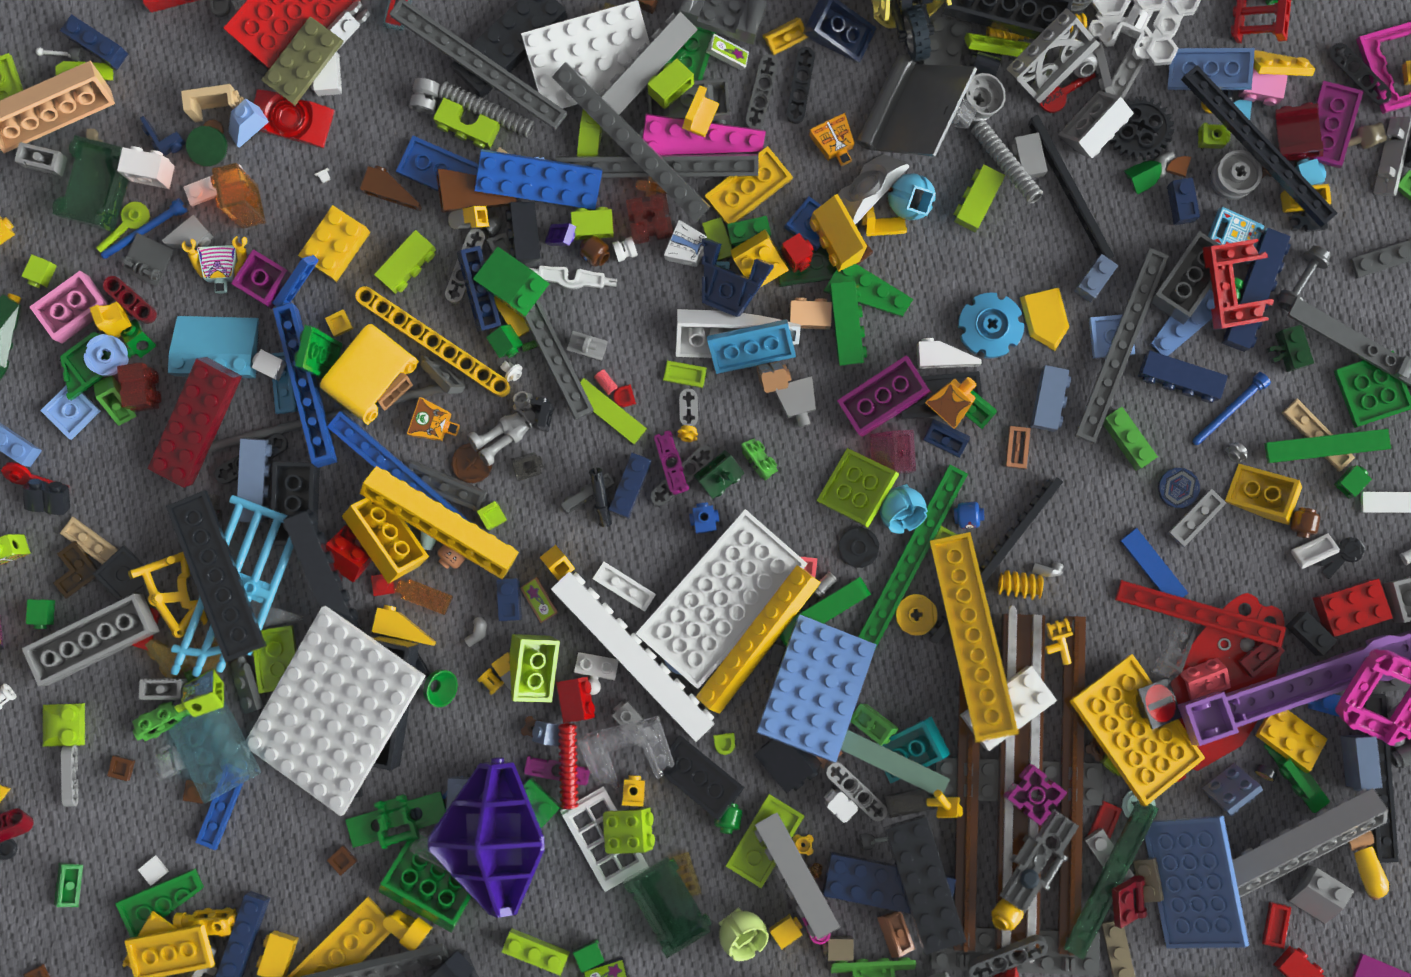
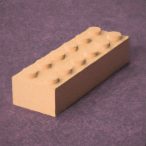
[0,60,115,153]

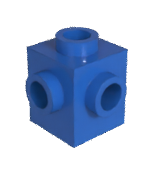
[689,502,719,534]

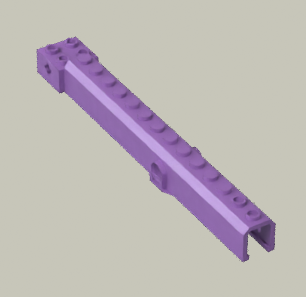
[1178,630,1411,746]

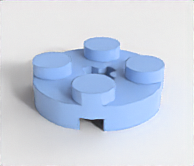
[84,334,129,377]

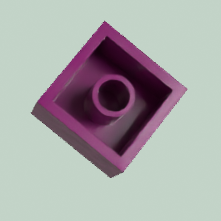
[231,249,291,309]

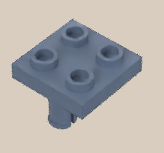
[1202,763,1263,816]

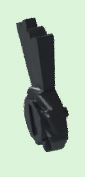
[1320,537,1365,579]

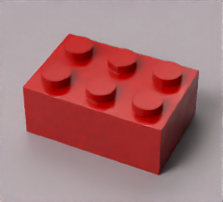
[1312,578,1393,637]

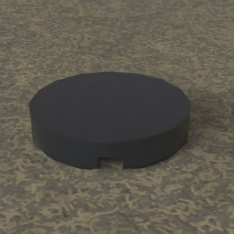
[839,527,879,568]

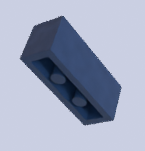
[60,14,128,70]
[609,453,652,519]

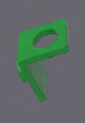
[121,319,156,358]

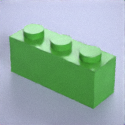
[1103,407,1158,471]

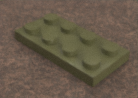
[261,16,344,105]

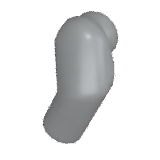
[1154,150,1175,178]
[464,617,487,647]

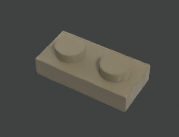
[1133,858,1164,903]

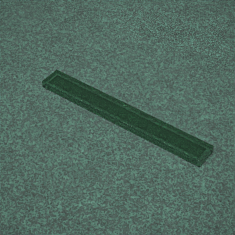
[1063,800,1159,960]

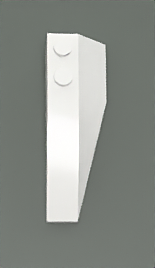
[676,309,801,358]

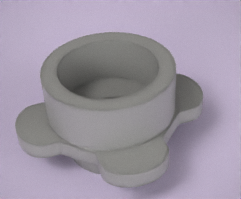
[512,391,533,411]
[1225,443,1247,463]

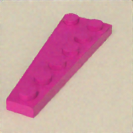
[642,114,766,155]

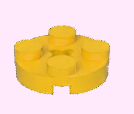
[895,594,937,636]

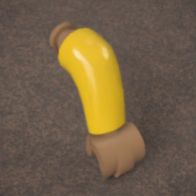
[1348,831,1389,900]

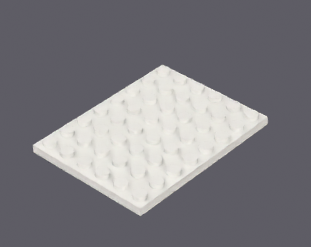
[243,606,425,816]

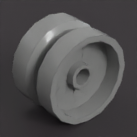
[1210,150,1262,200]

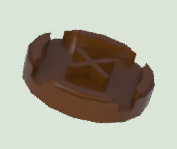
[452,443,492,484]

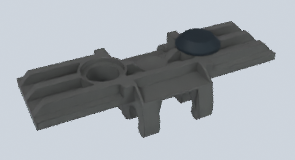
[1000,809,1079,913]

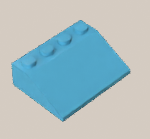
[168,316,259,378]

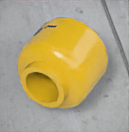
[991,898,1023,931]

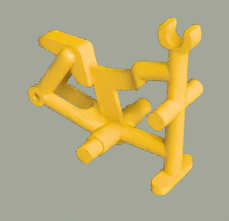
[128,552,208,638]

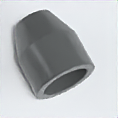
[482,215,503,237]

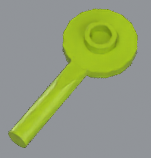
[96,201,150,253]

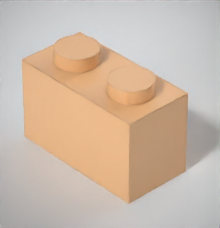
[789,298,832,330]

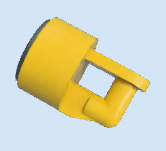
[383,910,433,951]

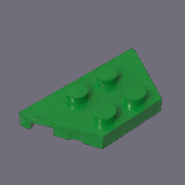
[60,332,136,401]

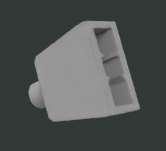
[774,376,816,428]

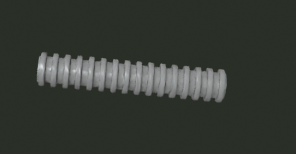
[439,81,534,138]
[971,120,1043,203]

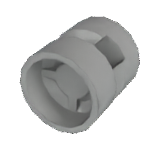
[409,78,440,114]

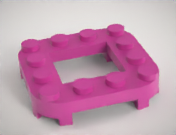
[1335,649,1411,746]

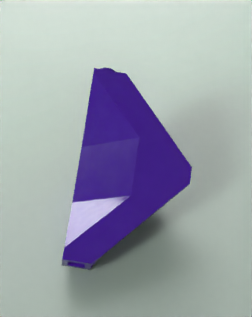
[428,757,544,918]

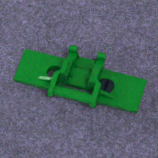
[346,791,446,849]

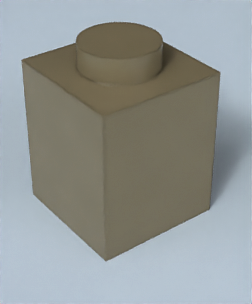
[823,936,854,961]

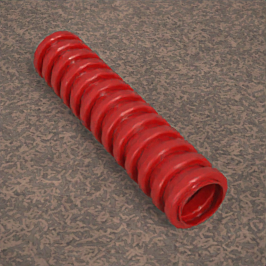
[558,723,579,809]

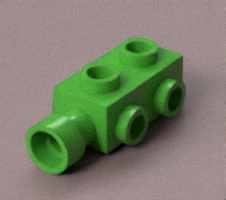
[132,701,192,741]

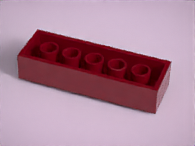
[147,357,242,488]

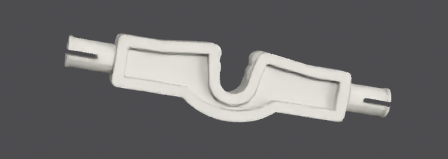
[530,266,617,289]

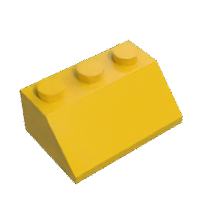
[810,194,867,272]

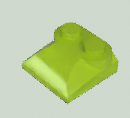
[43,703,85,747]

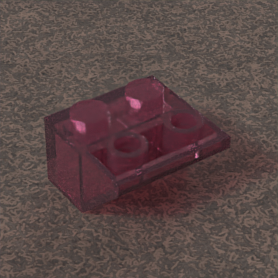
[870,430,916,474]

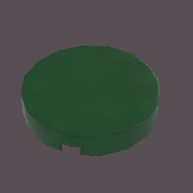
[186,126,228,166]

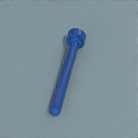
[101,198,188,259]
[1192,372,1271,445]

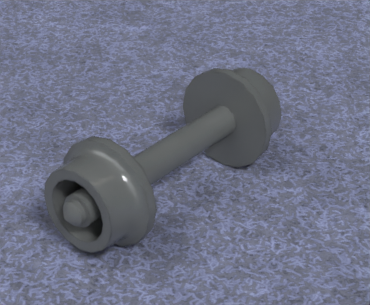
[1277,246,1331,312]

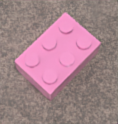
[30,271,110,343]

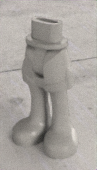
[467,408,535,466]

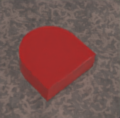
[613,384,636,407]

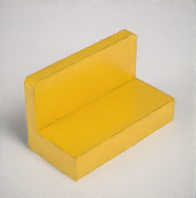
[682,85,719,137]

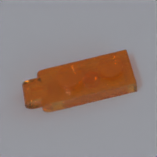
[395,579,453,615]

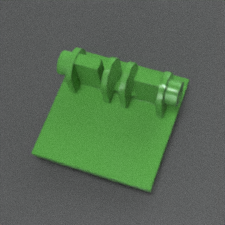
[741,439,778,480]

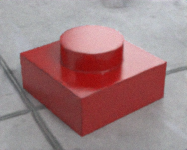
[371,574,395,596]

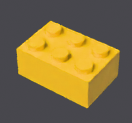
[298,205,371,282]

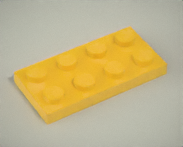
[705,146,793,224]
[124,924,215,977]

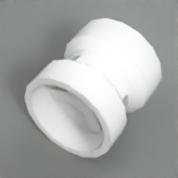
[612,237,638,262]

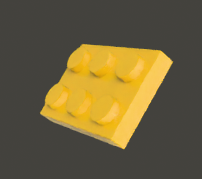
[1255,710,1328,773]

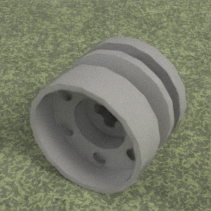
[956,73,1005,124]

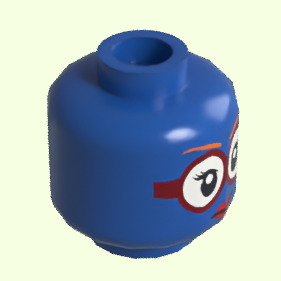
[954,502,985,529]

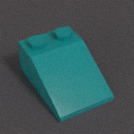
[877,716,951,784]

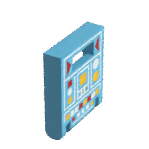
[1208,207,1264,264]

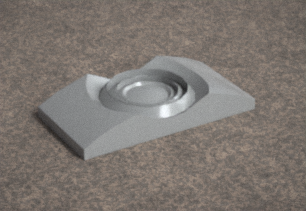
[838,154,909,225]

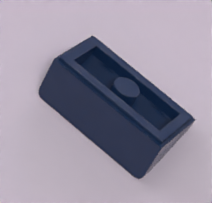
[923,419,970,458]

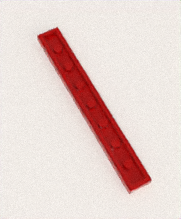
[1115,580,1286,648]

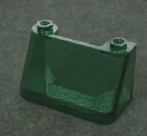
[52,135,129,232]
[623,856,712,958]

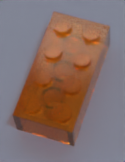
[210,163,266,229]

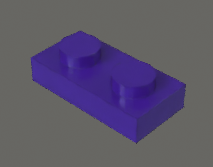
[544,223,576,246]

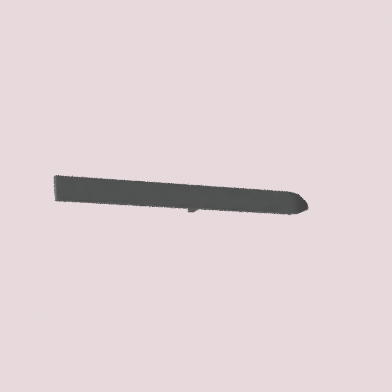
[1287,297,1411,387]

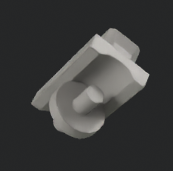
[567,331,608,361]

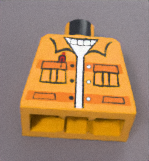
[809,113,854,166]

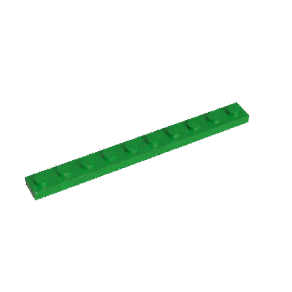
[858,465,968,649]

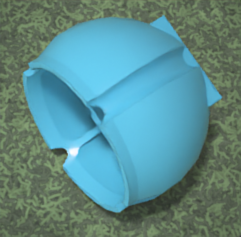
[888,173,936,220]
[880,484,928,534]

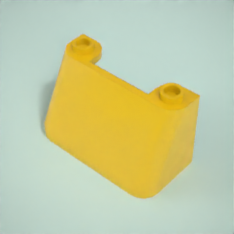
[320,324,419,425]

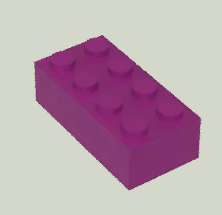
[837,355,931,437]

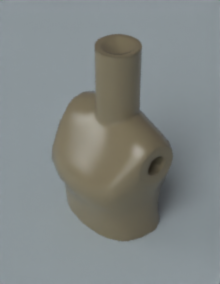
[1348,122,1387,149]

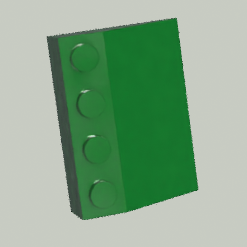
[379,835,472,933]

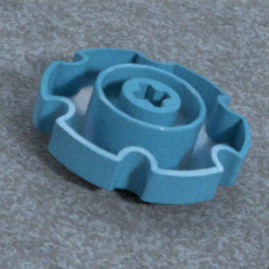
[958,293,1024,358]

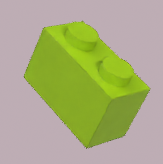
[647,59,694,109]
[571,207,614,240]

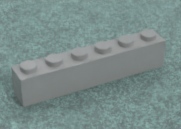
[598,12,698,114]
[754,813,840,940]

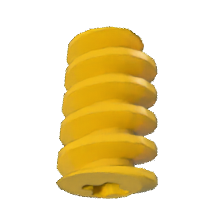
[998,570,1044,600]

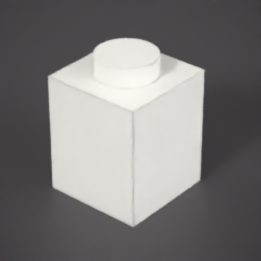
[251,349,287,381]

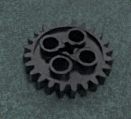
[1109,96,1174,161]

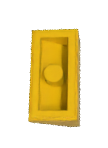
[762,17,808,55]

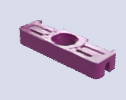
[654,431,689,495]
[524,756,591,786]

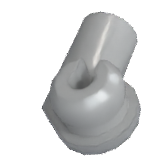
[1032,562,1064,577]

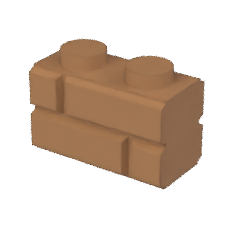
[756,361,791,393]

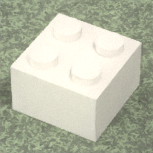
[117,146,175,189]

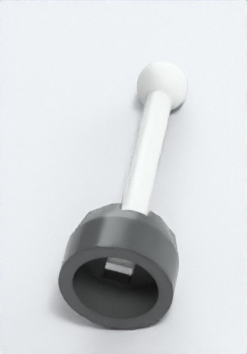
[36,47,85,62]

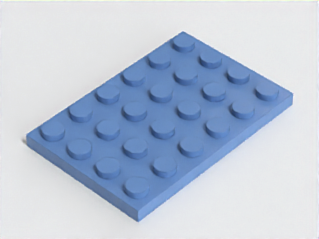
[756,614,876,763]
[1142,816,1249,948]

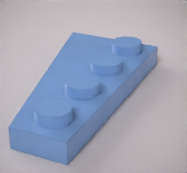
[1151,289,1215,356]

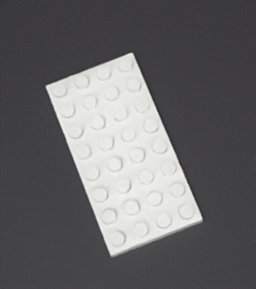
[636,509,807,689]

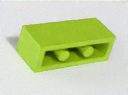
[953,165,1005,233]
[374,230,436,294]
[502,928,570,976]

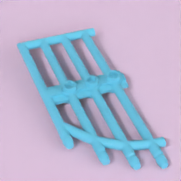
[171,495,294,677]

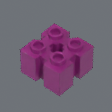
[1003,763,1067,826]

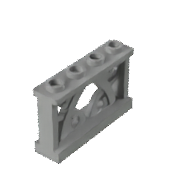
[1007,8,1100,104]

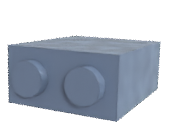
[1341,734,1382,791]

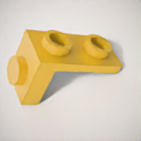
[861,207,907,236]

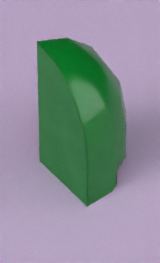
[1124,161,1162,195]

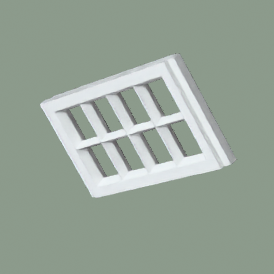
[560,786,649,892]

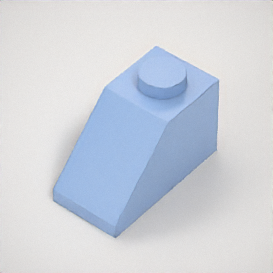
[228,98,269,147]

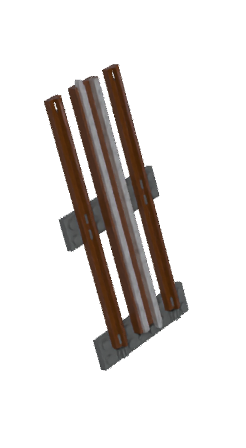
[930,606,1102,975]

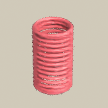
[594,369,618,395]

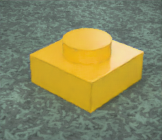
[325,309,353,337]

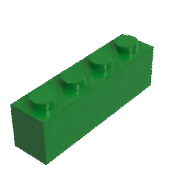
[829,281,867,366]

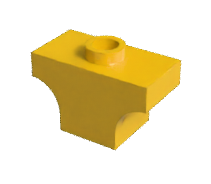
[90,301,132,338]

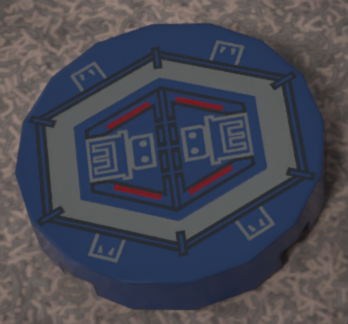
[1158,468,1200,508]

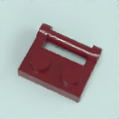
[1112,875,1147,929]

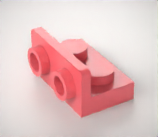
[1180,658,1231,700]

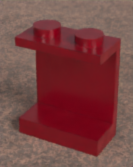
[1276,102,1324,161]

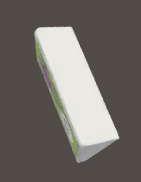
[706,34,749,70]

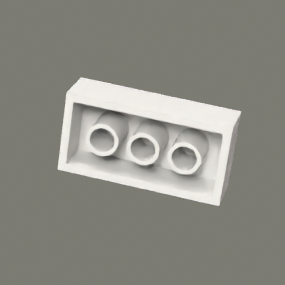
[960,666,1057,751]

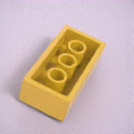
[342,498,429,584]

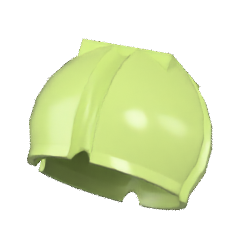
[719,908,768,961]

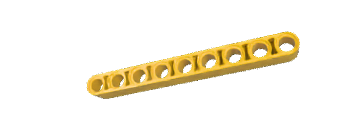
[356,286,510,397]

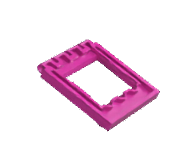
[1356,22,1411,114]

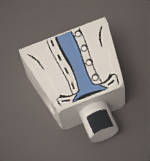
[664,220,707,267]

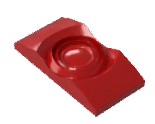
[253,89,335,148]

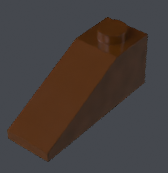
[360,166,422,211]

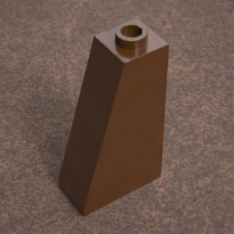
[436,169,519,213]

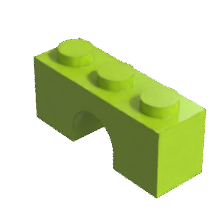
[433,98,500,149]

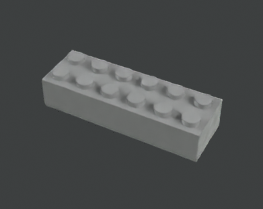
[22,594,160,686]

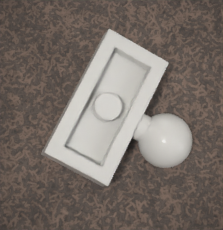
[574,652,619,695]

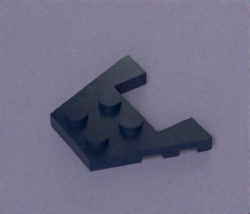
[702,238,774,317]

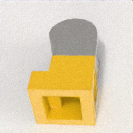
[448,206,489,229]
[491,652,511,690]

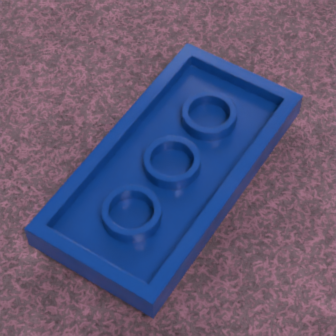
[396,136,478,191]

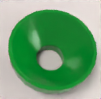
[423,669,458,707]

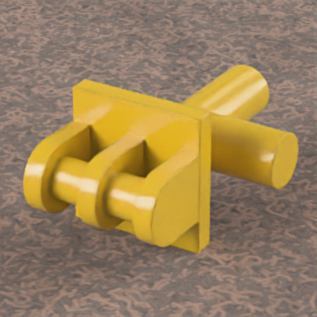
[1045,618,1073,665]
[927,790,963,818]

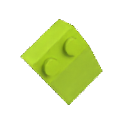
[509,634,560,702]

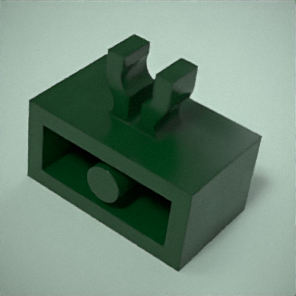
[1267,324,1314,372]
[693,450,745,499]

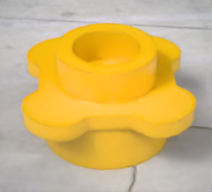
[677,425,698,442]
[793,834,814,855]

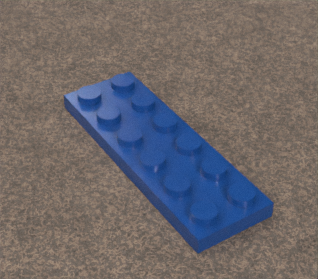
[474,149,602,210]

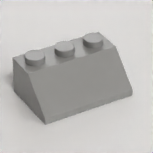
[1058,90,1134,158]

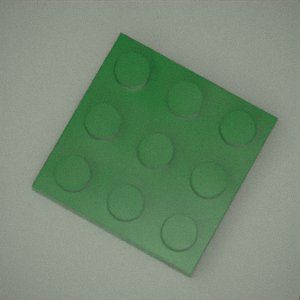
[1334,351,1411,428]

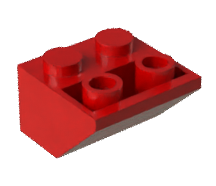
[325,524,372,583]

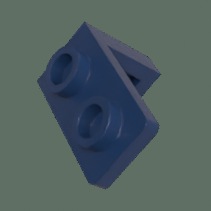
[140,116,186,156]

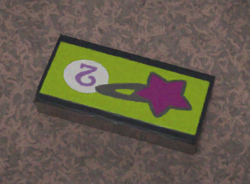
[583,957,629,977]

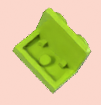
[603,807,655,854]

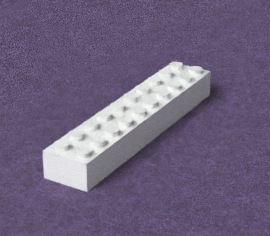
[551,572,714,742]

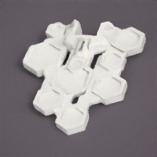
[1088,0,1201,66]

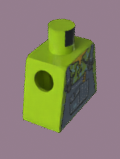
[174,669,224,717]

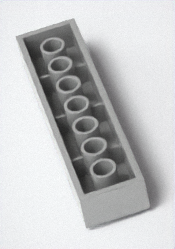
[1232,788,1388,897]

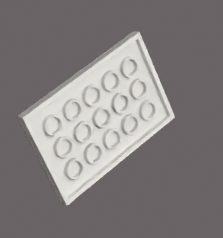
[521,0,658,109]

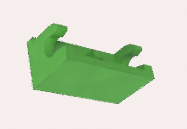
[850,704,899,746]

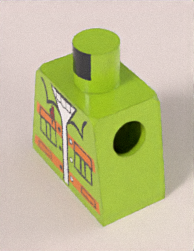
[0,534,31,565]

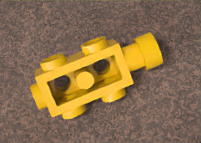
[173,907,238,937]

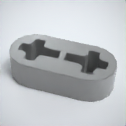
[679,389,698,427]

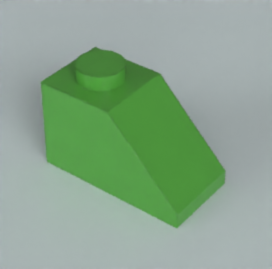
[94,375,137,426]

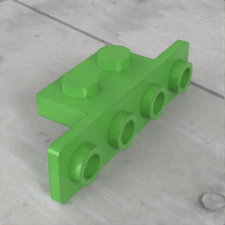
[831,957,916,977]

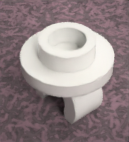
[500,361,522,381]

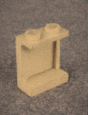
[181,84,244,122]

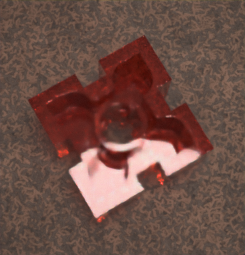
[626,193,673,244]
[117,363,162,412]

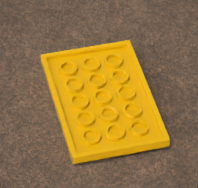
[1070,654,1205,806]

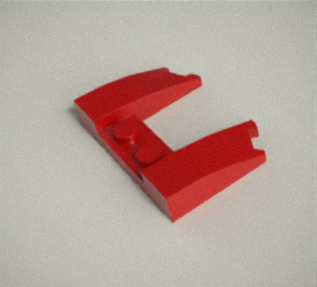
[1203,239,1274,329]

